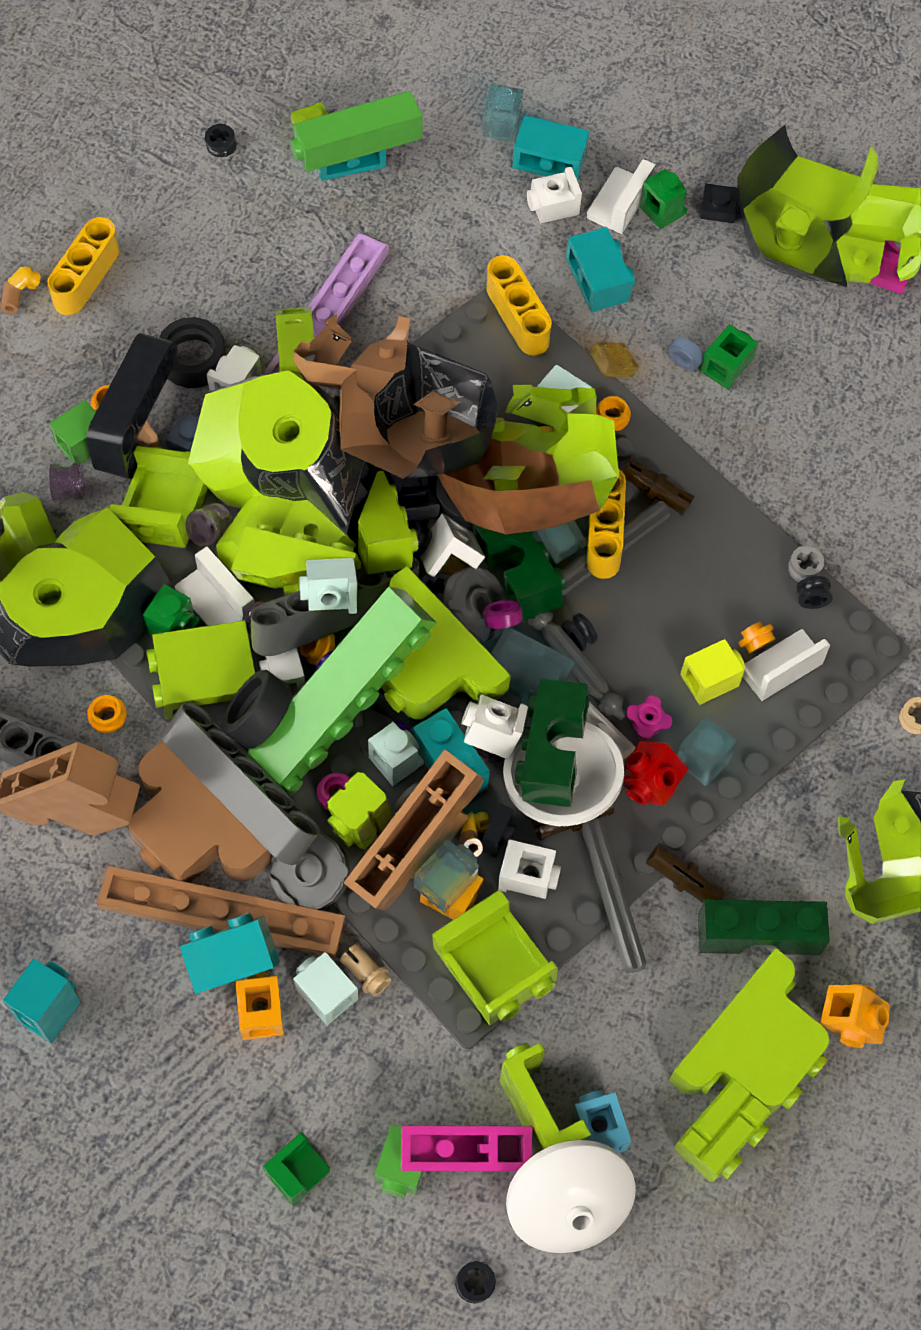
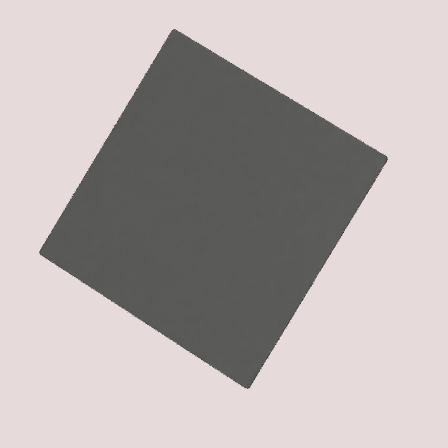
[109,278,910,1049]

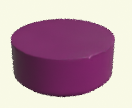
[483,600,523,629]

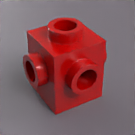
[623,741,688,806]

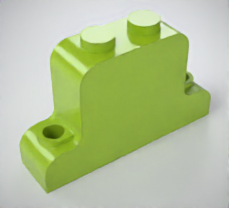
[381,566,511,719]
[669,948,829,1113]

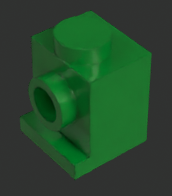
[639,169,688,230]
[700,324,758,390]
[143,584,202,636]

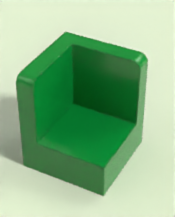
[263,1132,330,1207]

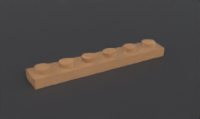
[97,866,345,959]

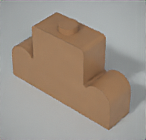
[127,741,273,883]
[0,742,140,835]
[344,750,484,910]

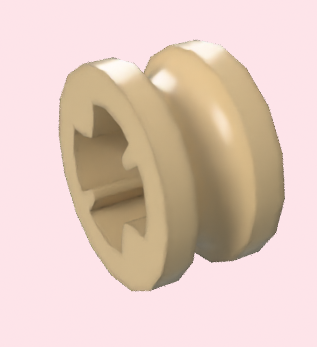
[899,697,921,734]

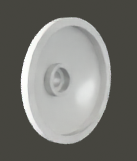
[503,722,624,826]
[506,1140,636,1253]

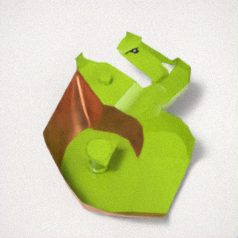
[438,385,619,534]

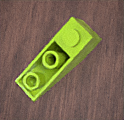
[275,306,314,373]
[358,471,418,574]
[231,524,361,588]

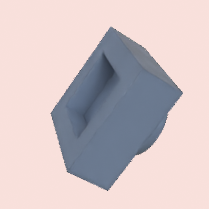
[165,412,199,452]

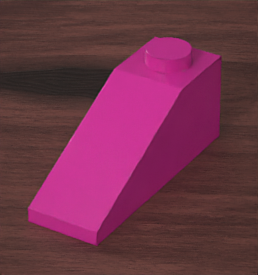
[401,1126,532,1171]

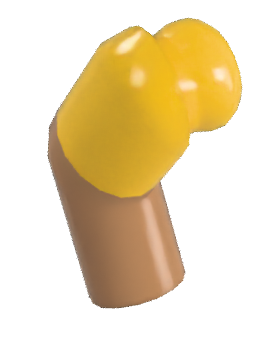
[0,266,41,314]
[459,811,489,858]

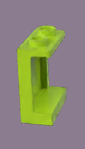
[109,446,208,548]
[147,620,255,719]
[432,890,558,1026]
[499,1043,591,1153]

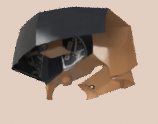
[294,314,497,479]

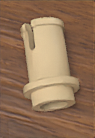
[340,943,391,996]

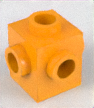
[820,984,890,1048]

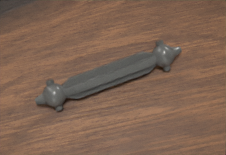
[528,612,625,720]

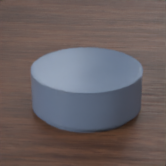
[668,337,704,371]

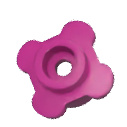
[626,696,672,739]

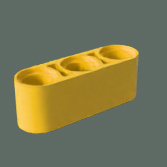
[47,217,120,315]
[486,255,552,356]
[587,469,626,579]

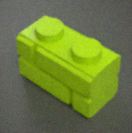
[327,772,393,850]
[674,1079,772,1183]

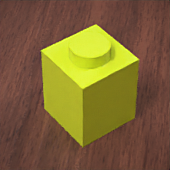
[680,639,745,705]

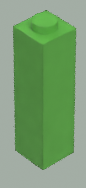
[290,90,423,173]

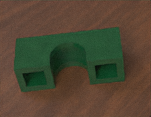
[473,524,566,622]
[515,679,589,807]
[698,899,830,955]

